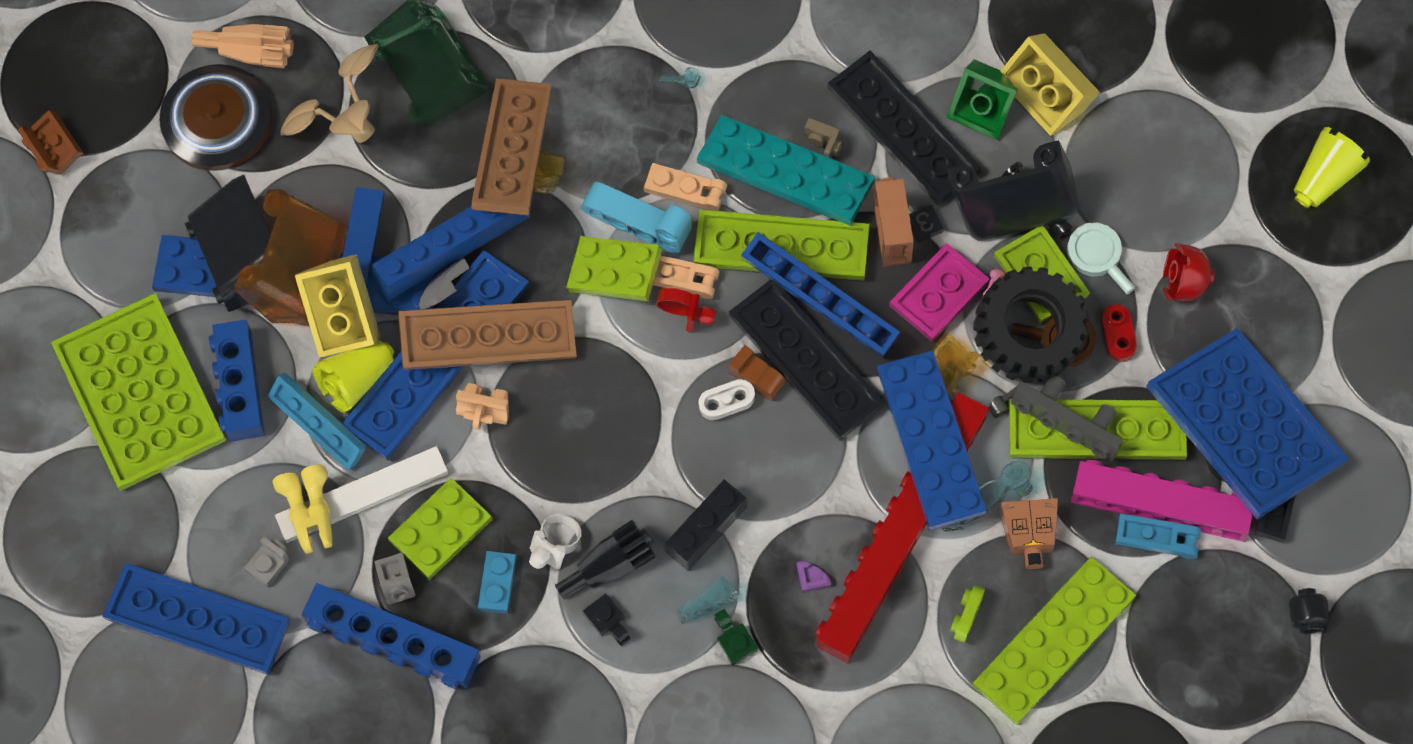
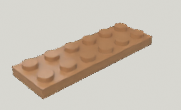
[472,78,552,215]
[398,300,577,370]

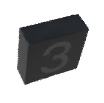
[909,205,944,243]

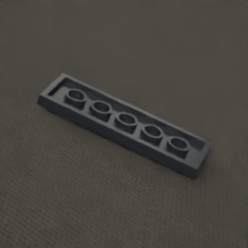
[827,50,981,206]
[729,279,884,441]

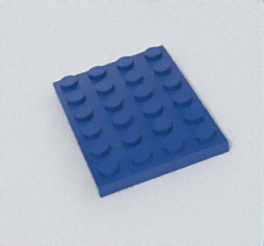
[1146,328,1349,519]

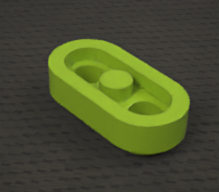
[950,584,986,643]

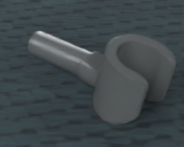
[989,385,1018,418]

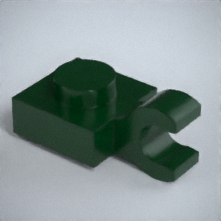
[714,609,758,665]

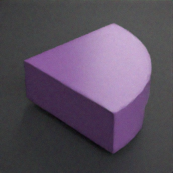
[796,561,831,593]

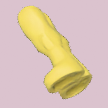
[272,465,332,554]

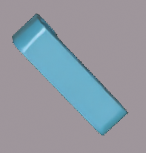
[581,182,692,254]

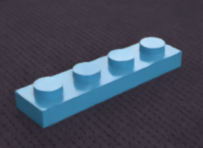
[267,373,367,471]

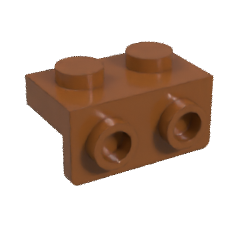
[18,110,83,175]

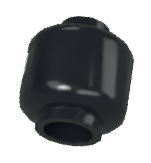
[1289,588,1330,634]

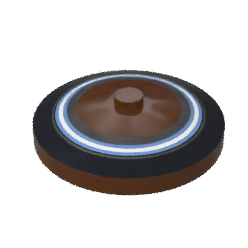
[159,64,272,171]

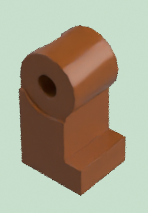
[729,345,786,400]

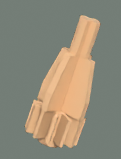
[192,24,294,69]

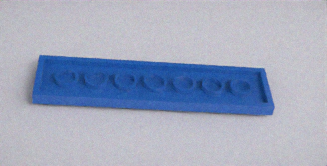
[342,250,529,461]

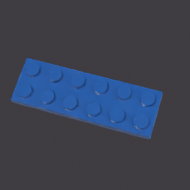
[877,350,987,530]
[102,563,291,675]

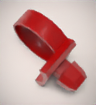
[656,288,716,332]

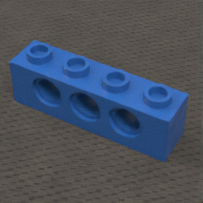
[209,319,265,442]

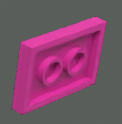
[889,243,990,342]

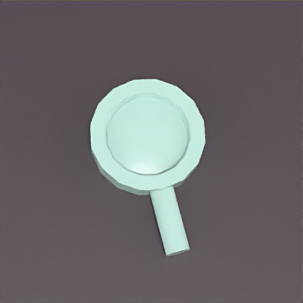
[1067,223,1135,295]

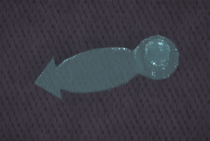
[941,460,1033,532]

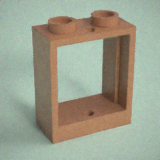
[874,177,913,267]

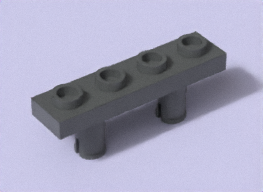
[1011,375,1123,462]

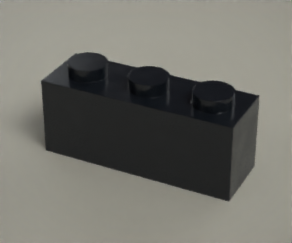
[665,479,747,571]

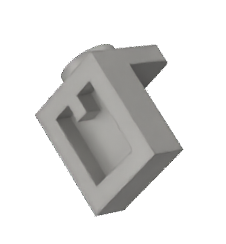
[244,536,290,587]
[374,552,415,605]

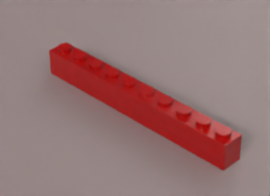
[814,392,989,664]

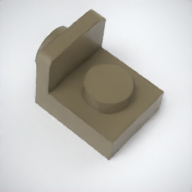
[804,118,843,159]

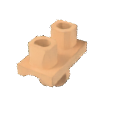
[456,383,509,430]

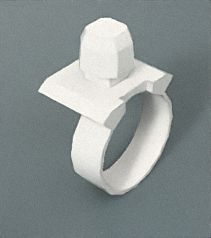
[529,514,581,569]

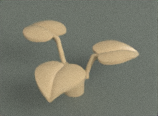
[280,44,379,143]

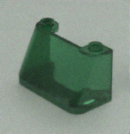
[364,0,490,126]

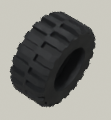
[973,267,1089,383]

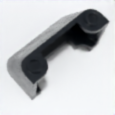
[947,140,1079,241]
[184,175,292,312]

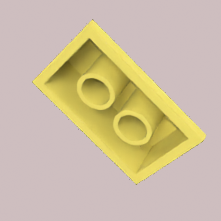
[1001,33,1100,136]
[295,254,381,358]

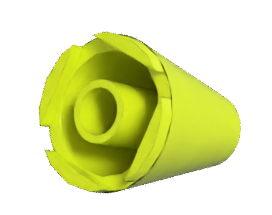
[1294,127,1370,208]
[312,340,395,413]

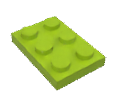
[994,226,1090,325]
[566,236,663,302]
[388,478,493,580]

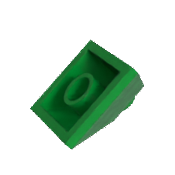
[946,59,1018,140]

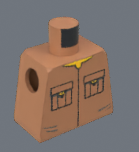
[999,498,1058,569]

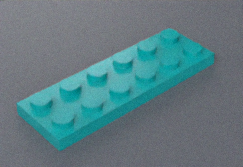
[697,115,875,226]

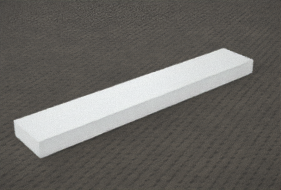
[275,446,449,543]

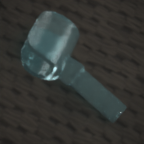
[660,67,701,89]

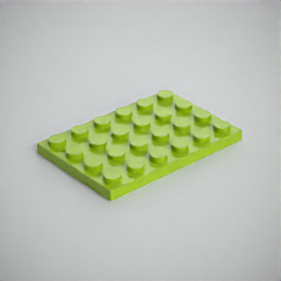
[51,293,226,491]

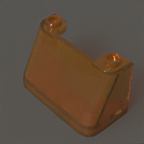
[234,189,347,323]

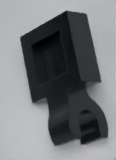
[582,593,631,646]

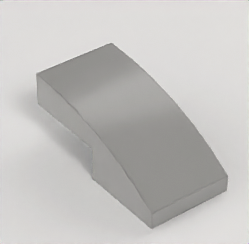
[419,259,469,310]

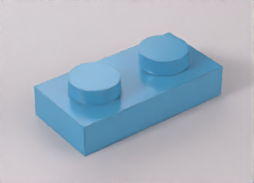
[478,551,517,614]

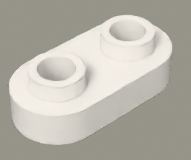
[698,379,755,420]

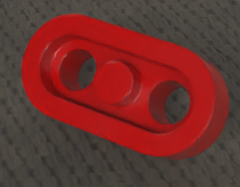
[1101,304,1137,362]

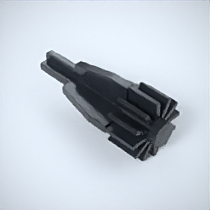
[555,520,656,599]

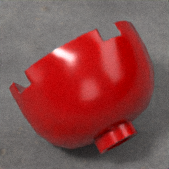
[1163,243,1214,302]

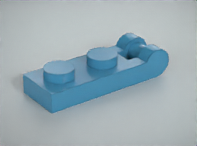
[1115,513,1202,559]

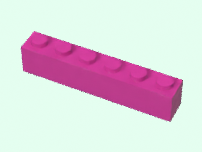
[1071,460,1253,542]

